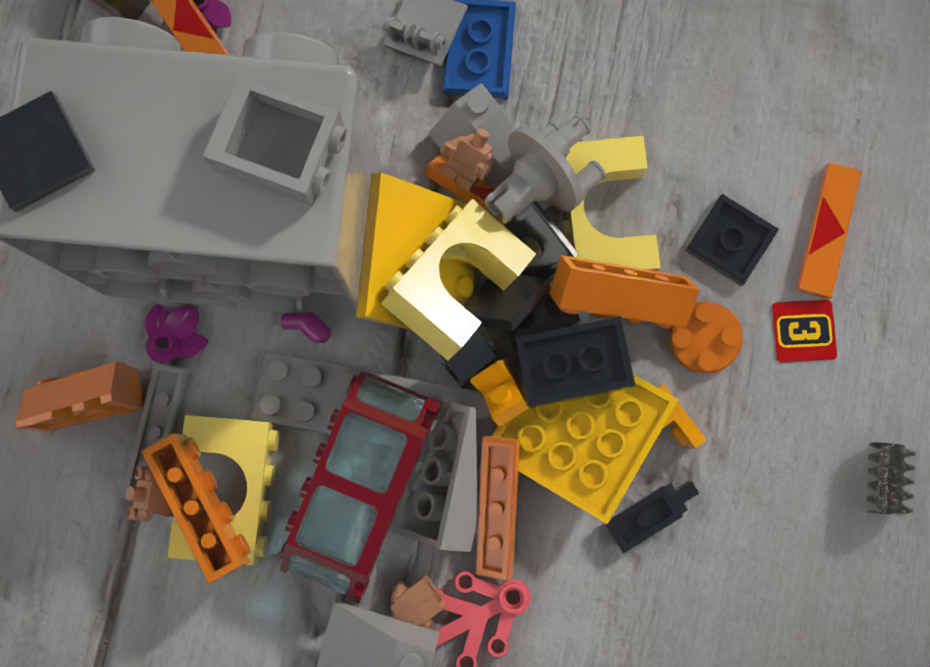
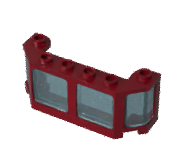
[279,371,443,604]

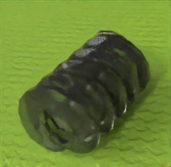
[866,442,916,516]

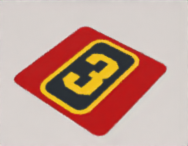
[772,300,837,362]

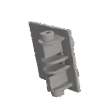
[382,0,468,66]

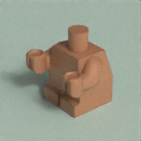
[439,129,494,191]
[125,465,174,522]
[388,574,447,629]

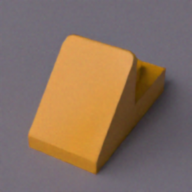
[470,358,529,427]
[657,384,707,450]

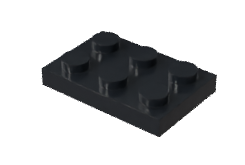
[516,316,636,409]

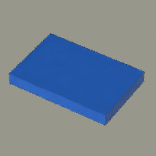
[443,0,516,99]

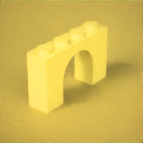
[563,136,661,271]
[381,199,536,361]
[167,415,279,565]

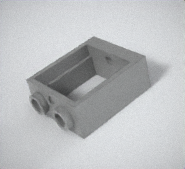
[203,74,347,205]

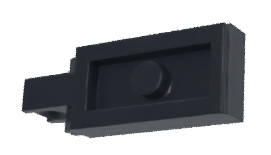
[604,481,699,553]

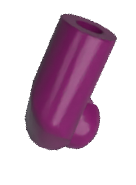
[281,312,331,343]

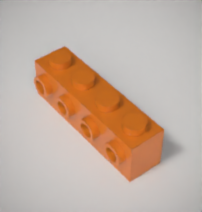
[549,255,700,328]
[141,433,251,584]

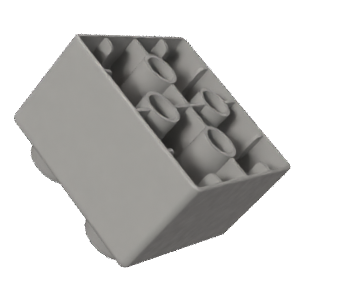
[0,17,382,319]

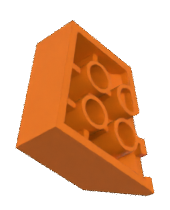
[15,362,144,432]

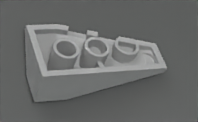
[428,83,551,211]
[394,401,478,552]

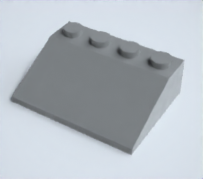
[317,601,440,667]

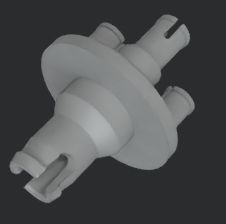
[485,114,606,224]

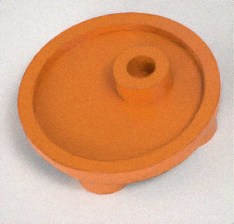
[669,302,743,374]

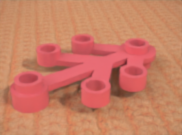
[435,570,531,667]

